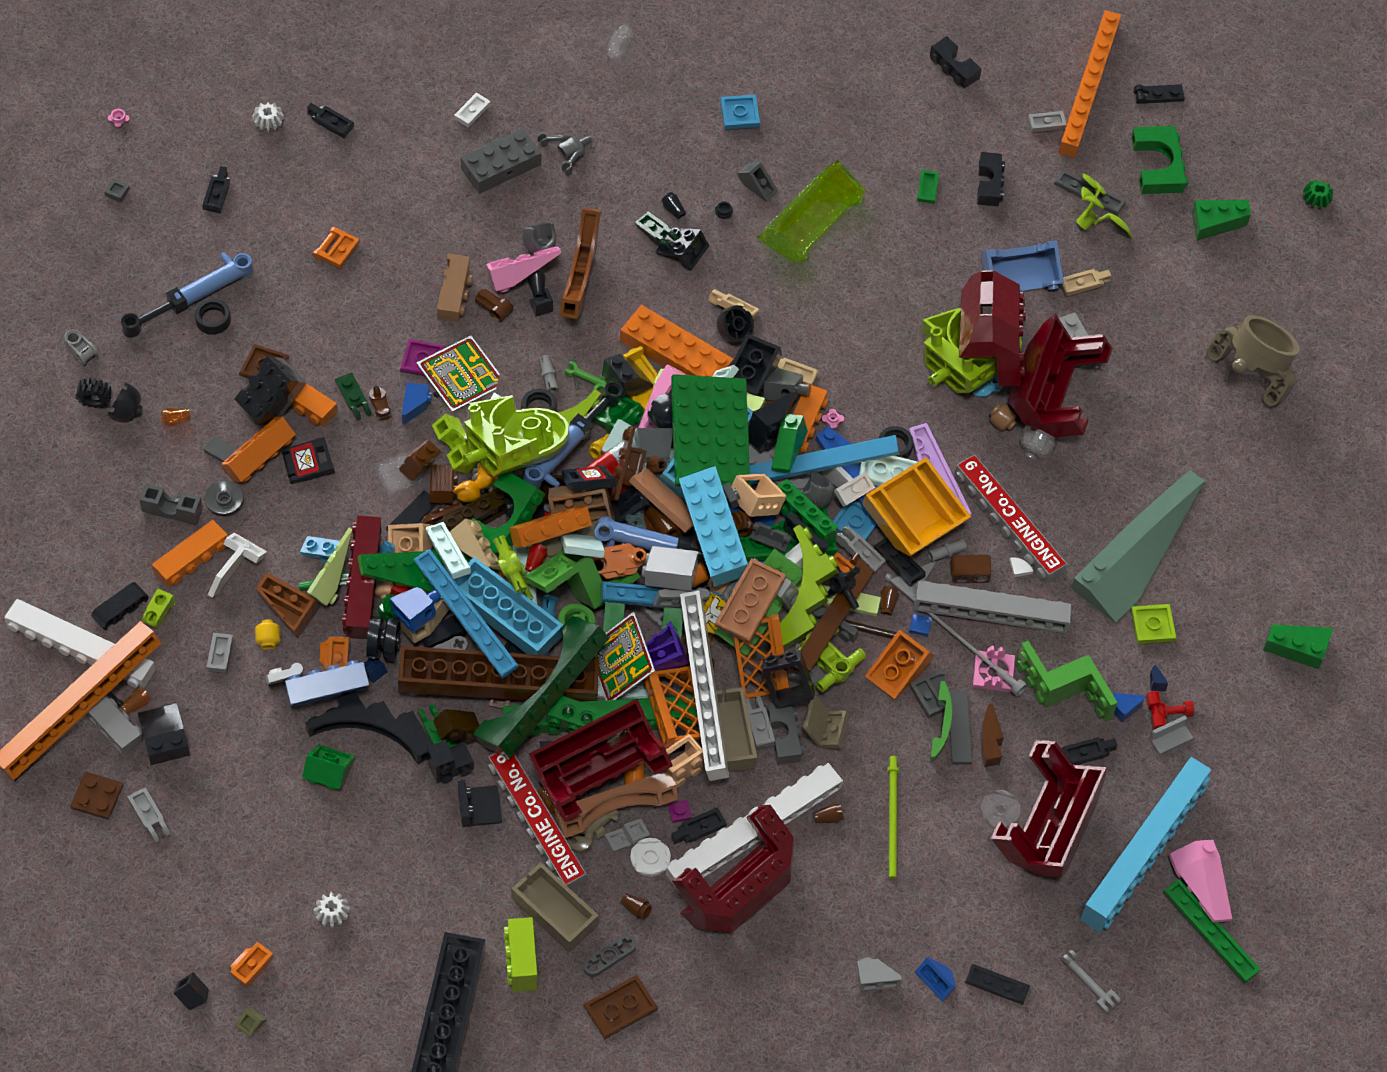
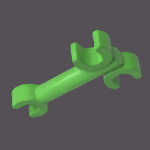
[564,361,608,391]

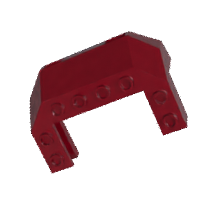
[959,270,1026,386]
[1008,313,1113,438]
[529,698,673,822]
[990,740,1107,877]
[672,804,794,933]

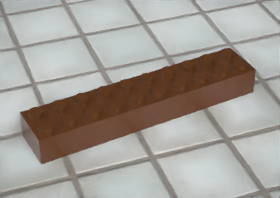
[398,646,599,702]

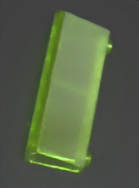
[757,159,866,263]

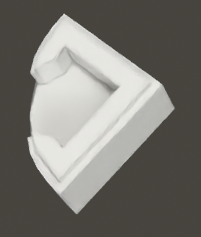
[1009,558,1033,577]

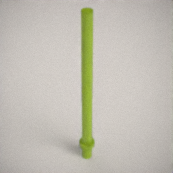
[887,756,899,879]

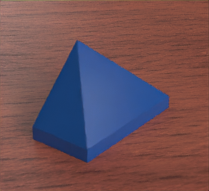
[915,957,956,1001]

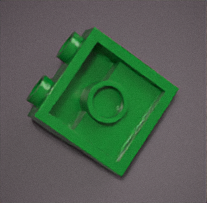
[592,394,644,433]

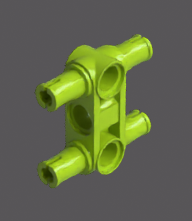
[493,535,534,600]
[796,628,866,692]

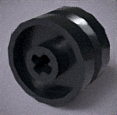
[366,616,400,661]

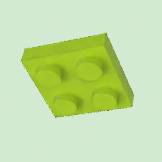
[1131,604,1176,644]

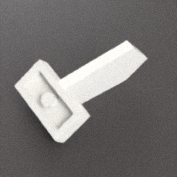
[821,467,875,507]
[208,533,267,598]

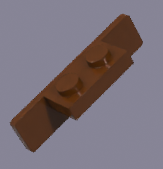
[609,426,647,502]

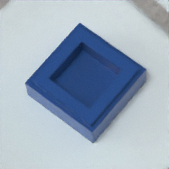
[909,613,932,637]

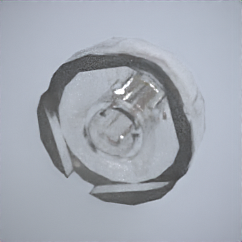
[1019,426,1058,460]

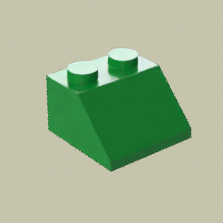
[302,744,356,790]

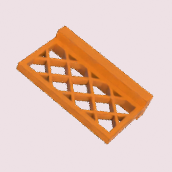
[734,613,789,698]
[643,666,701,748]

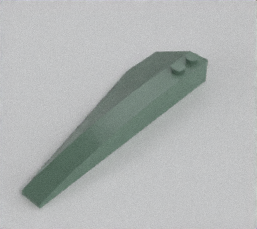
[1071,470,1205,623]

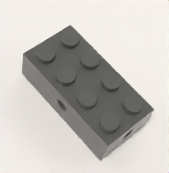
[461,128,541,194]

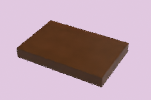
[583,975,658,1040]

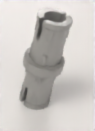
[539,355,559,392]
[927,539,967,562]

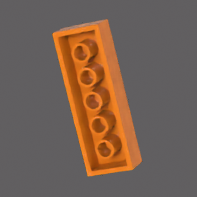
[620,305,734,376]

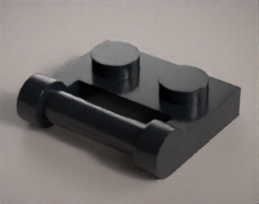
[611,485,652,524]

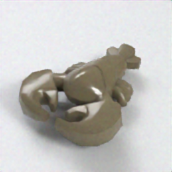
[560,809,619,853]

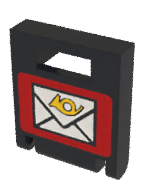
[281,437,335,484]
[562,465,617,493]

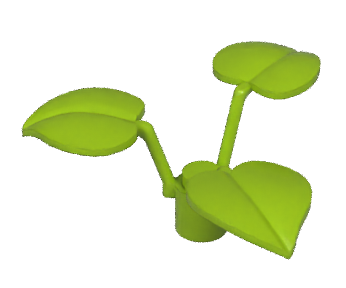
[1076,173,1132,239]

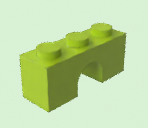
[432,414,479,474]

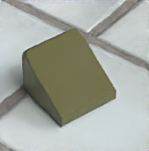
[235,1008,267,1038]

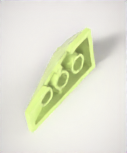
[307,528,352,607]

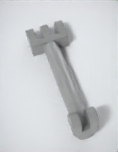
[1061,950,1121,1014]

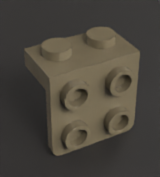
[803,696,850,749]

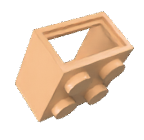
[731,474,786,517]
[666,734,704,788]

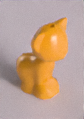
[454,464,499,503]

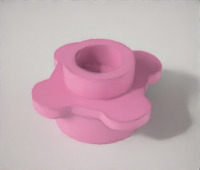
[108,109,130,128]
[822,409,844,429]

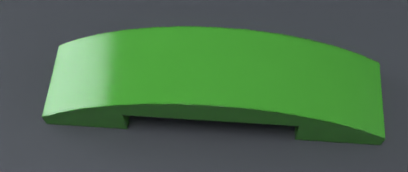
[930,681,952,762]

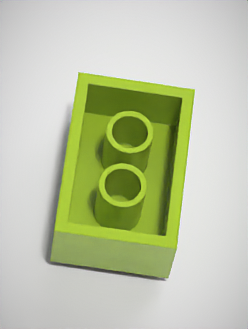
[504,917,537,992]

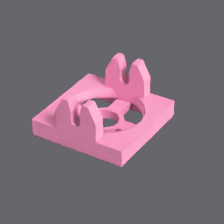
[973,646,1015,692]

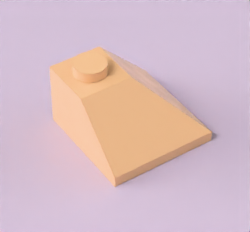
[388,523,433,553]

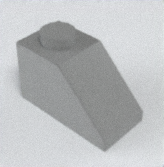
[856,958,902,991]

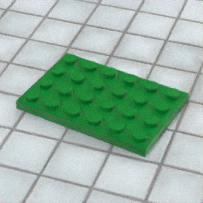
[671,374,751,487]

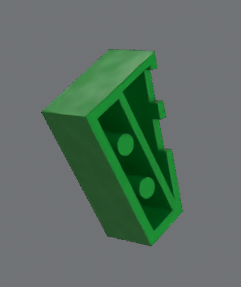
[1192,200,1251,241]
[1263,624,1333,670]

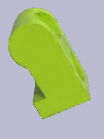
[142,589,176,629]

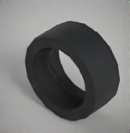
[194,298,231,335]
[521,388,557,412]
[878,426,914,459]

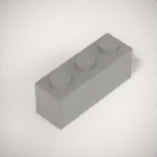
[86,695,143,756]

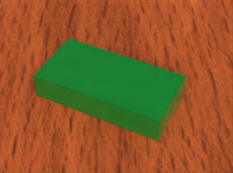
[917,170,939,204]

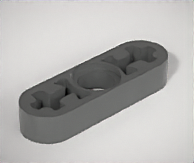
[583,935,636,977]

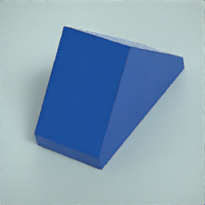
[1112,693,1145,722]

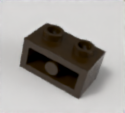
[433,709,480,743]

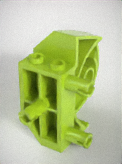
[923,308,1022,393]
[463,396,569,477]

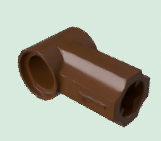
[475,289,514,322]

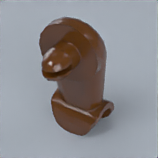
[369,386,392,421]

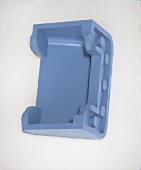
[980,240,1064,291]

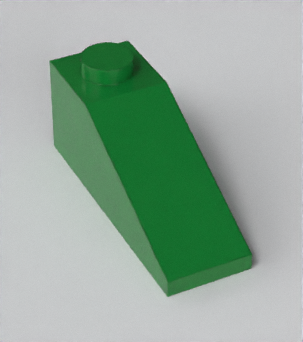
[771,414,808,472]

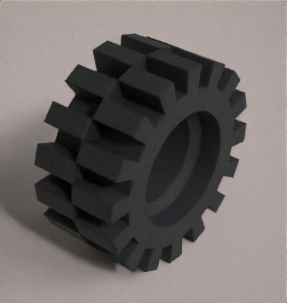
[75,378,112,409]

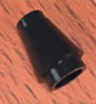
[661,192,686,219]
[527,270,545,298]

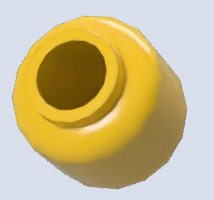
[255,619,281,649]

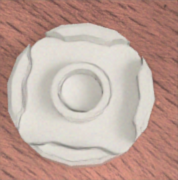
[630,838,671,877]

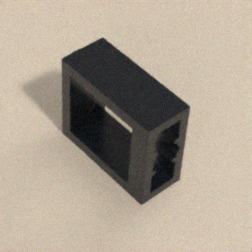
[762,650,815,708]

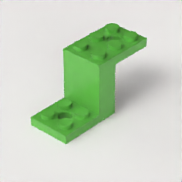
[715,548,803,656]
[525,549,640,609]
[1016,641,1118,722]

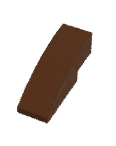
[981,703,1004,768]

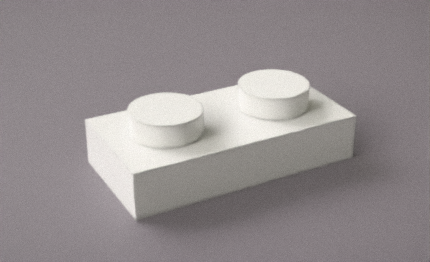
[454,93,490,128]

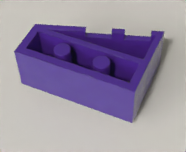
[635,621,689,686]

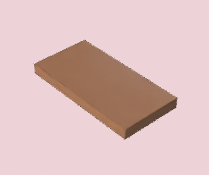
[629,469,695,533]
[715,558,787,643]

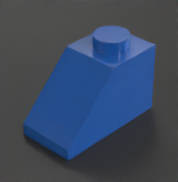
[402,383,432,424]

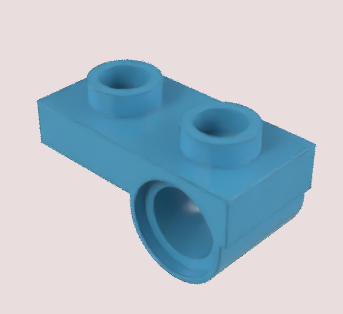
[300,536,340,563]

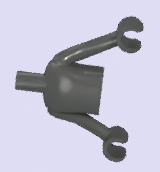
[538,132,592,176]

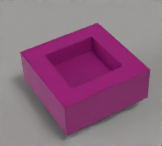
[668,799,692,823]

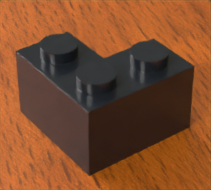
[427,740,474,784]

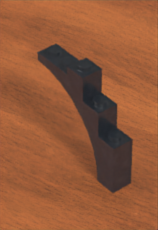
[305,691,433,764]

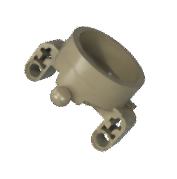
[1207,315,1300,406]

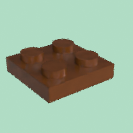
[70,772,124,820]

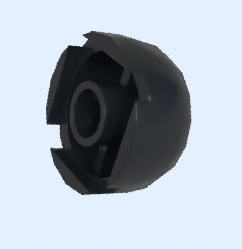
[716,305,754,342]
[107,382,143,421]
[647,393,673,428]

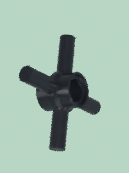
[826,555,860,610]

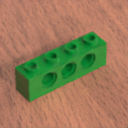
[777,479,839,546]
[546,696,610,732]

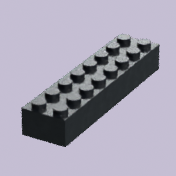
[411,932,485,1072]

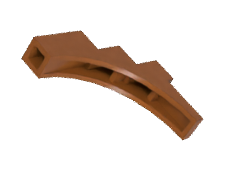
[559,207,601,319]

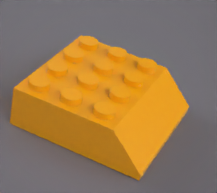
[862,457,971,556]

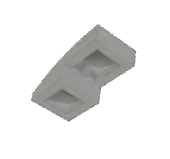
[603,819,650,855]

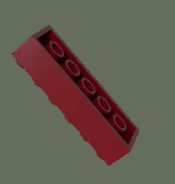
[342,515,382,639]

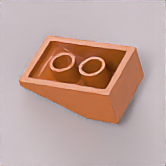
[865,629,935,700]

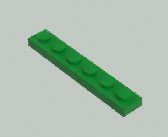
[1163,879,1261,984]

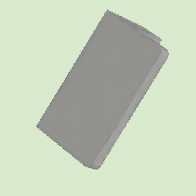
[1149,716,1193,756]

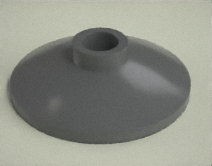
[204,481,243,515]

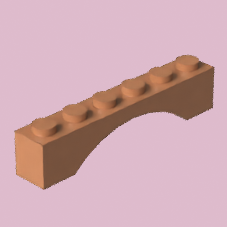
[554,770,678,838]

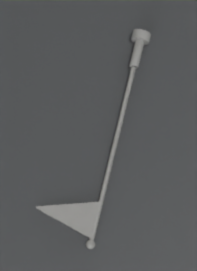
[885,561,1027,697]

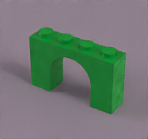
[1131,126,1188,194]
[472,472,545,556]
[603,602,683,639]

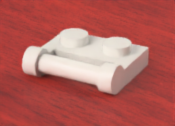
[266,663,303,685]

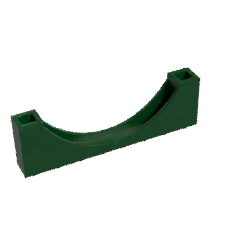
[472,616,609,758]

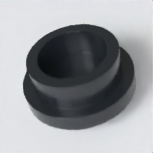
[715,201,733,219]

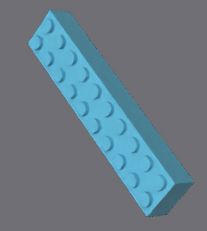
[1080,757,1211,933]

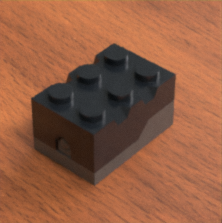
[234,356,307,425]

